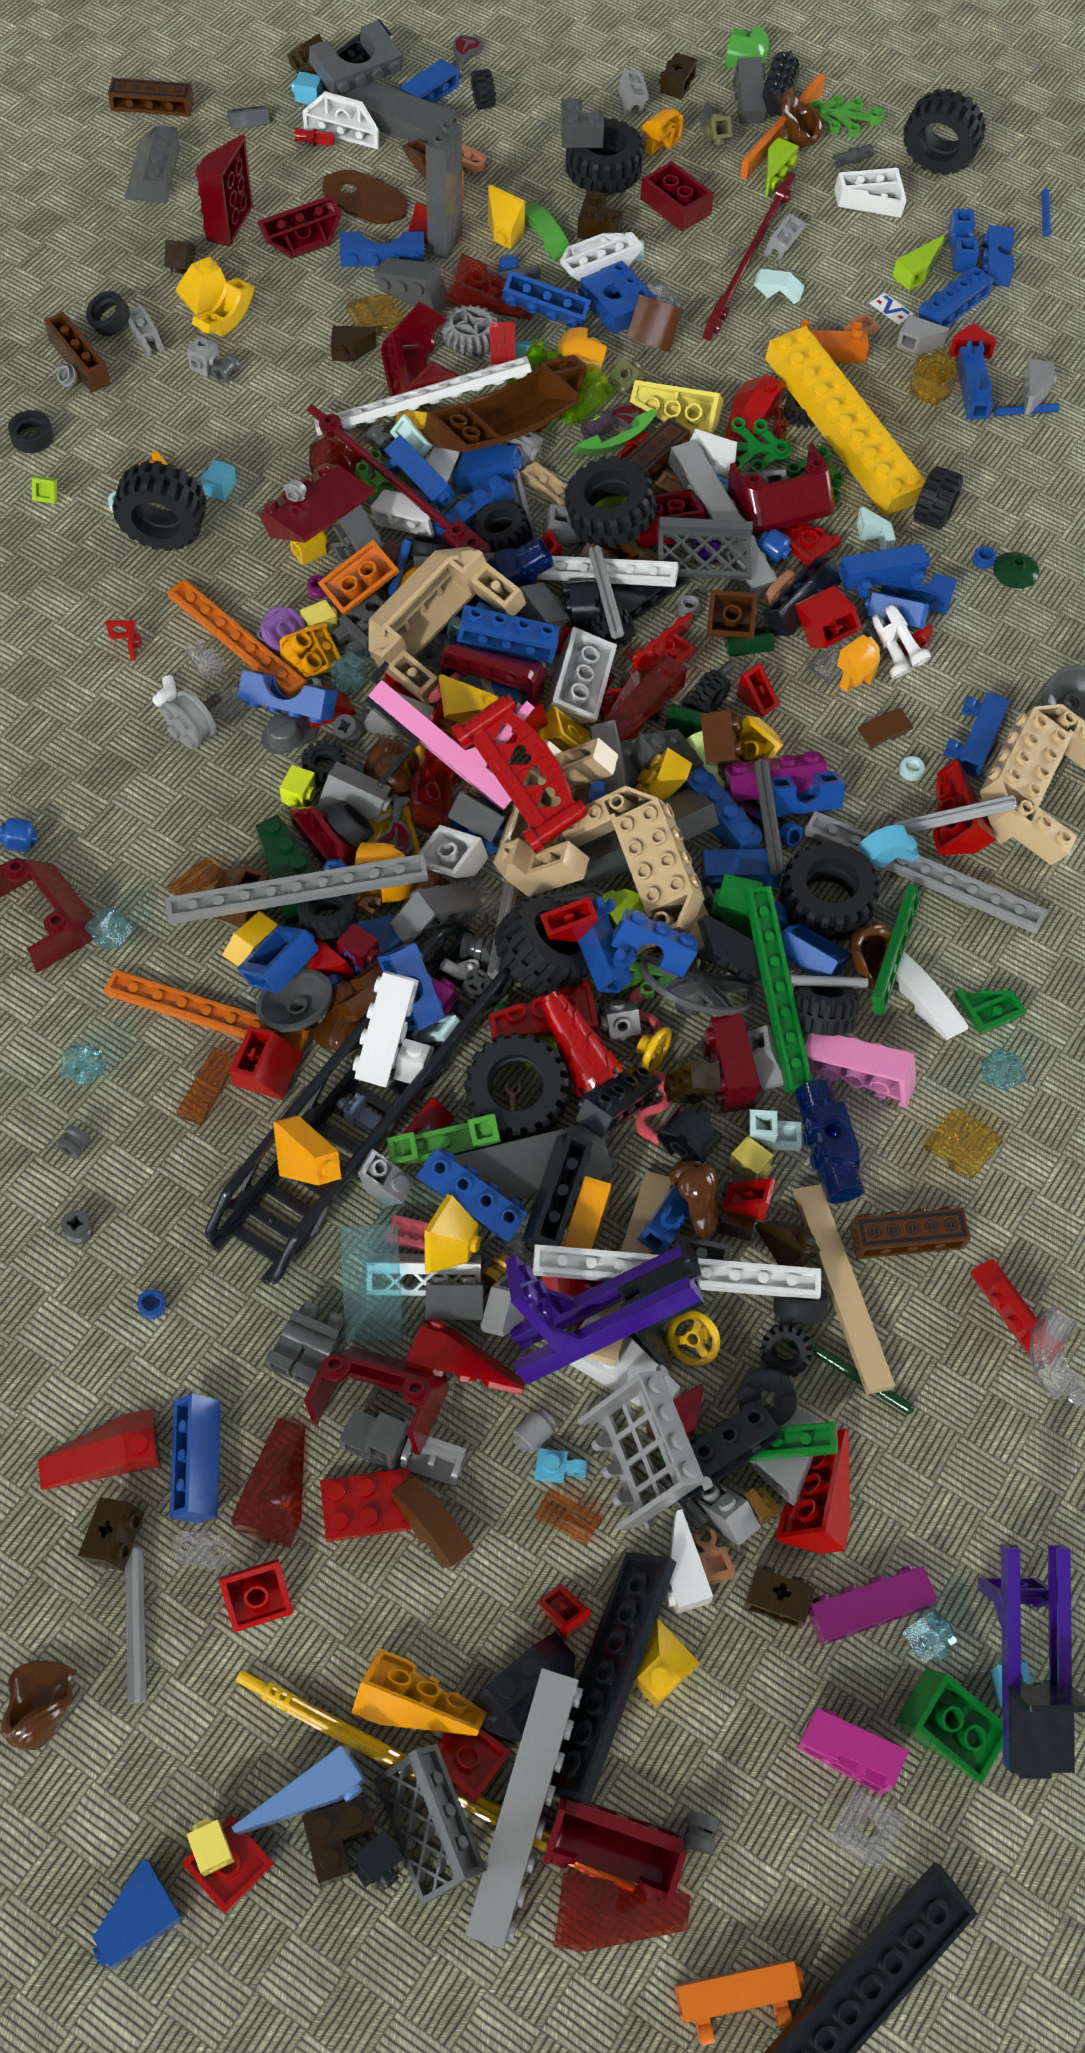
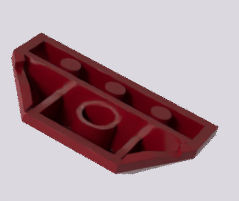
[257,194,342,259]
[290,806,358,866]

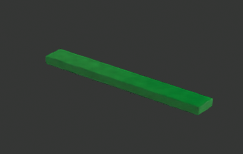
[744,886,814,1093]

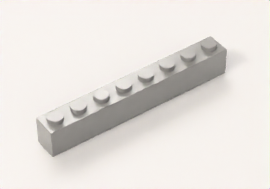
[668,440,778,599]
[465,1669,583,1949]

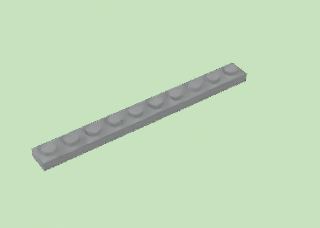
[804,811,1048,934]
[165,854,429,925]

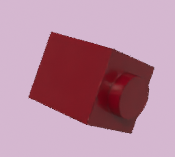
[337,923,380,971]

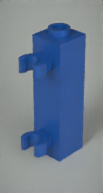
[956,341,994,419]
[383,434,457,513]
[838,543,930,598]
[943,692,1010,779]
[578,896,637,993]
[637,1160,702,1255]

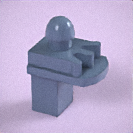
[337,1093,382,1134]

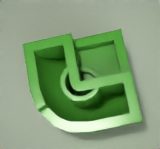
[725,25,770,69]

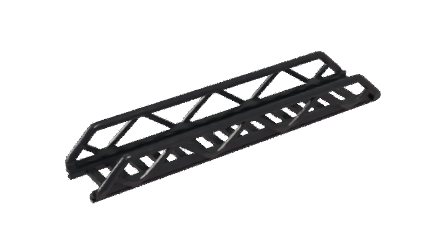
[204,923,514,1285]

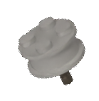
[160,689,222,749]

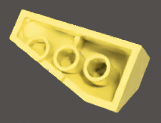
[630,380,724,435]

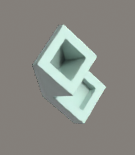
[754,269,804,304]
[856,507,896,550]
[749,1109,802,1151]

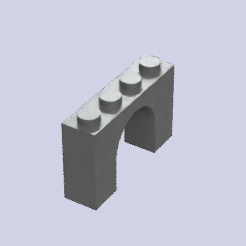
[309,21,403,95]

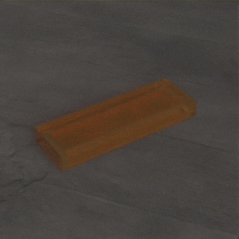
[176,1046,236,1126]

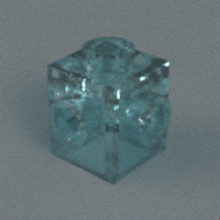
[330,650,368,695]
[84,908,133,949]
[61,1044,106,1085]
[981,1049,1026,1091]
[902,1609,959,1664]

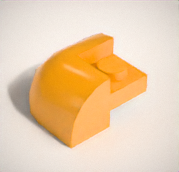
[641,108,684,156]
[557,327,607,378]
[837,634,880,692]
[355,842,415,903]

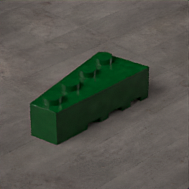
[256,814,318,926]

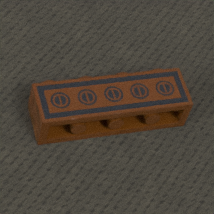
[108,78,194,117]
[44,312,110,393]
[626,418,690,480]
[850,1206,971,1259]

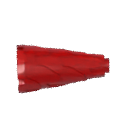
[541,990,625,1097]

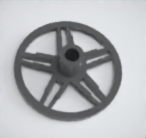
[639,946,757,1016]

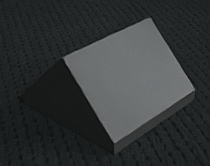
[515,583,570,627]
[448,789,508,842]

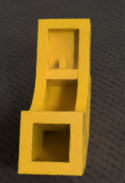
[192,278,255,337]

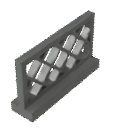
[657,517,753,580]
[374,1744,487,1905]

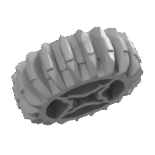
[442,304,498,356]

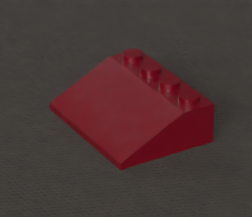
[195,135,253,247]
[258,463,375,543]

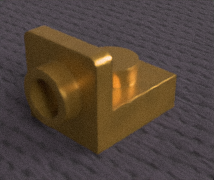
[743,1487,781,1526]

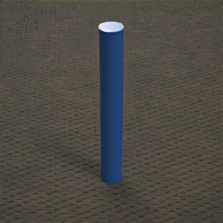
[1041,189,1051,237]
[993,403,1059,416]
[385,539,412,602]

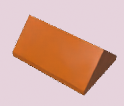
[318,540,400,615]

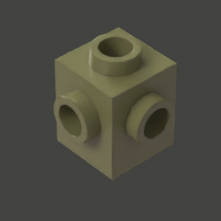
[703,113,734,146]
[610,357,650,394]

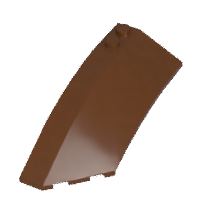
[424,355,587,452]

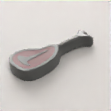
[453,35,482,78]
[579,403,645,431]
[376,793,413,857]

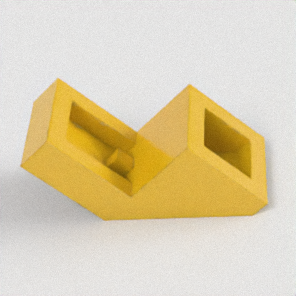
[223,911,281,966]

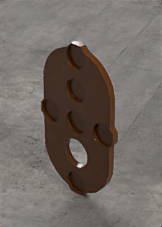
[322,170,407,224]

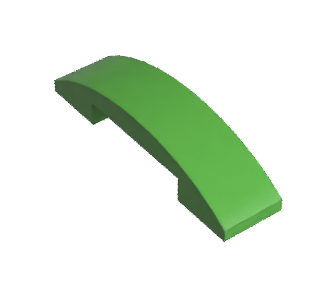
[525,201,570,261]
[573,408,657,456]
[386,1114,501,1165]

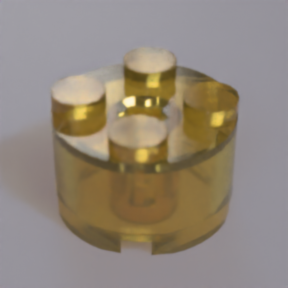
[909,352,958,406]

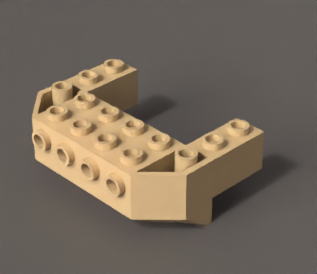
[369,547,526,705]
[980,704,1085,865]
[493,738,618,896]
[562,786,704,955]

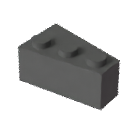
[732,57,769,124]
[373,258,450,312]
[390,882,484,945]

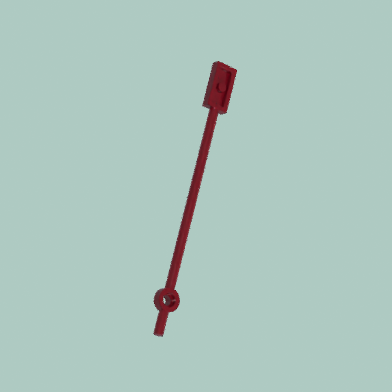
[703,172,795,341]
[307,404,491,556]

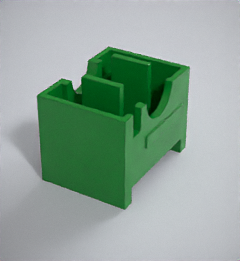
[710,874,763,938]

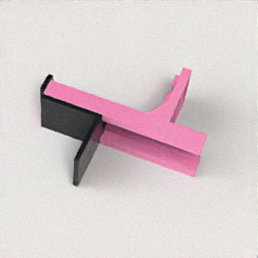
[365,661,535,811]

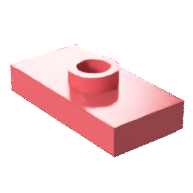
[385,1214,429,1252]

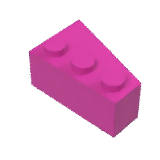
[797,1708,909,1796]

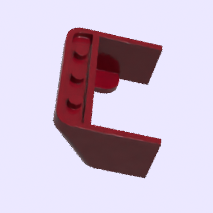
[381,301,460,397]
[727,443,835,533]
[440,641,545,705]
[0,858,100,973]
[304,1347,449,1456]
[543,1796,687,1909]

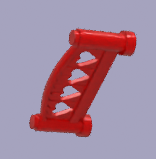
[450,694,589,854]

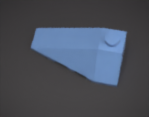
[231,1745,367,1835]

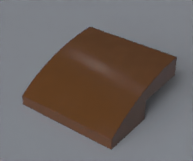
[626,294,683,352]

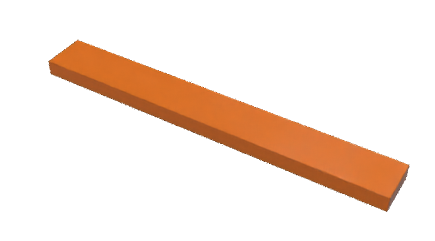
[740,74,826,180]
[167,579,307,699]
[103,969,310,1053]

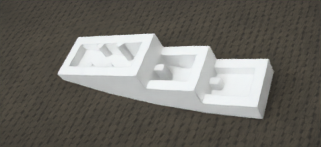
[895,952,968,1040]

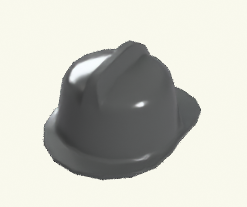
[261,714,318,754]

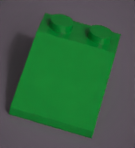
[895,1669,1003,1784]

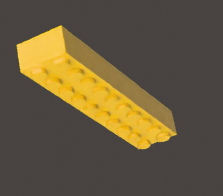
[765,326,926,517]

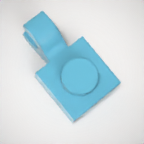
[535,1448,587,1484]

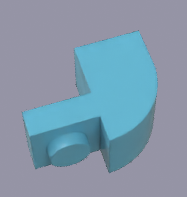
[859,825,920,869]

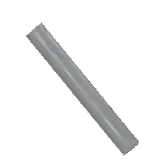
[790,975,868,988]

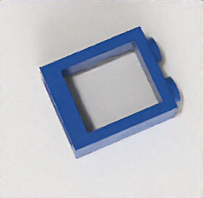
[780,923,851,977]
[236,925,319,993]

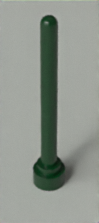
[788,1329,914,1414]

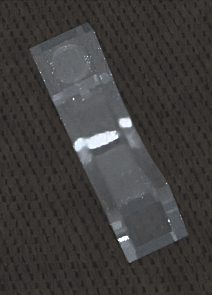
[1030,1306,1085,1408]

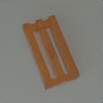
[168,857,223,896]
[535,1489,601,1546]

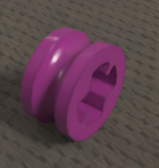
[307,575,327,599]

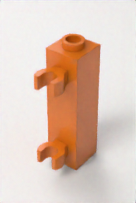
[790,321,869,363]
[673,1959,805,2046]

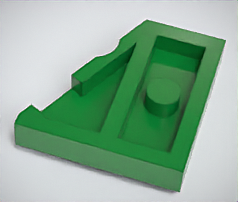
[954,989,1027,1035]

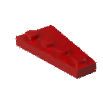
[777,523,842,566]
[488,979,599,1043]

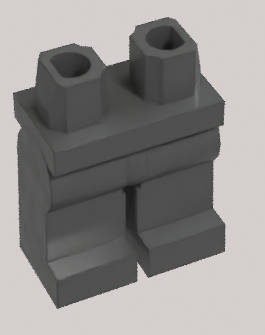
[332,594,385,659]
[265,1301,344,1387]

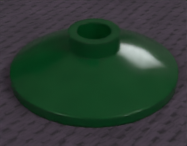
[993,552,1039,589]

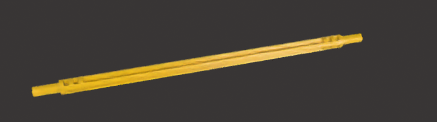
[236,1670,635,1894]

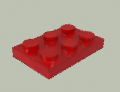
[320,1468,412,1542]

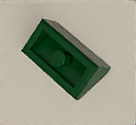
[723,626,774,657]
[665,704,704,738]

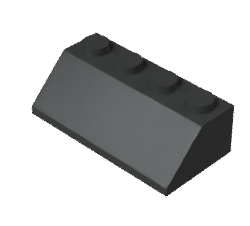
[125,126,180,203]

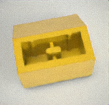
[635,748,692,801]

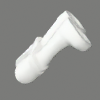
[872,605,932,679]

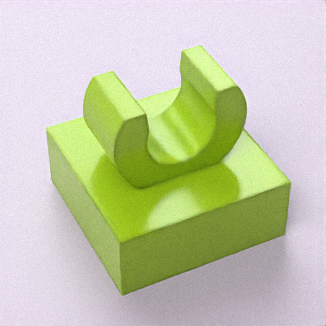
[32,476,57,504]

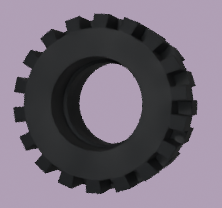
[914,466,963,530]
[471,499,533,554]
[793,986,860,1036]

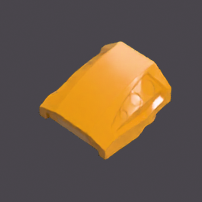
[280,622,347,679]

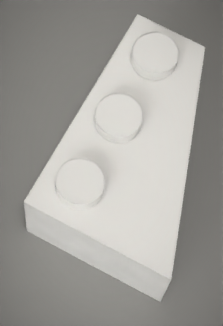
[834,168,907,218]

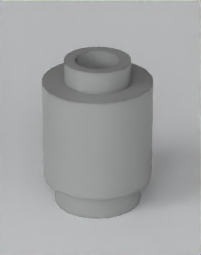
[513,1409,557,1453]

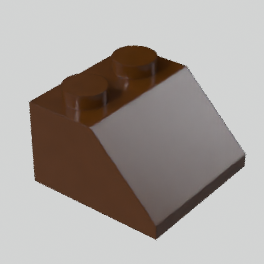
[706,590,758,639]

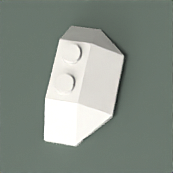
[303,91,379,149]
[560,232,643,281]

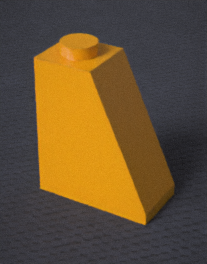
[273,1116,341,1185]
[564,1176,612,1249]

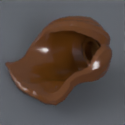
[781,86,823,148]
[364,735,420,797]
[848,922,892,990]
[312,981,367,1051]
[669,1161,719,1240]
[1,1660,77,1750]

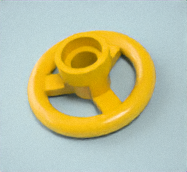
[636,1027,672,1074]
[667,1311,720,1367]

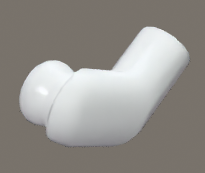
[152,675,177,707]
[440,958,480,980]

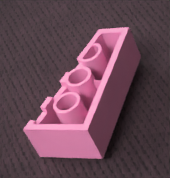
[805,1033,917,1109]

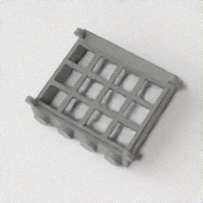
[577,1365,713,1530]

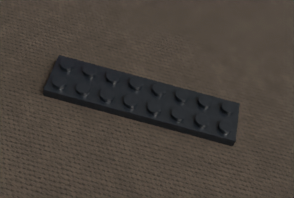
[550,1552,677,1805]
[764,1862,978,2053]

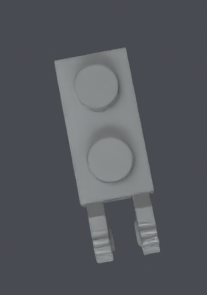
[127,305,164,357]

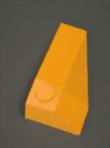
[351,1648,487,1736]

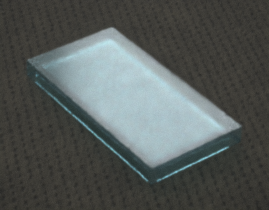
[340,1224,403,1343]

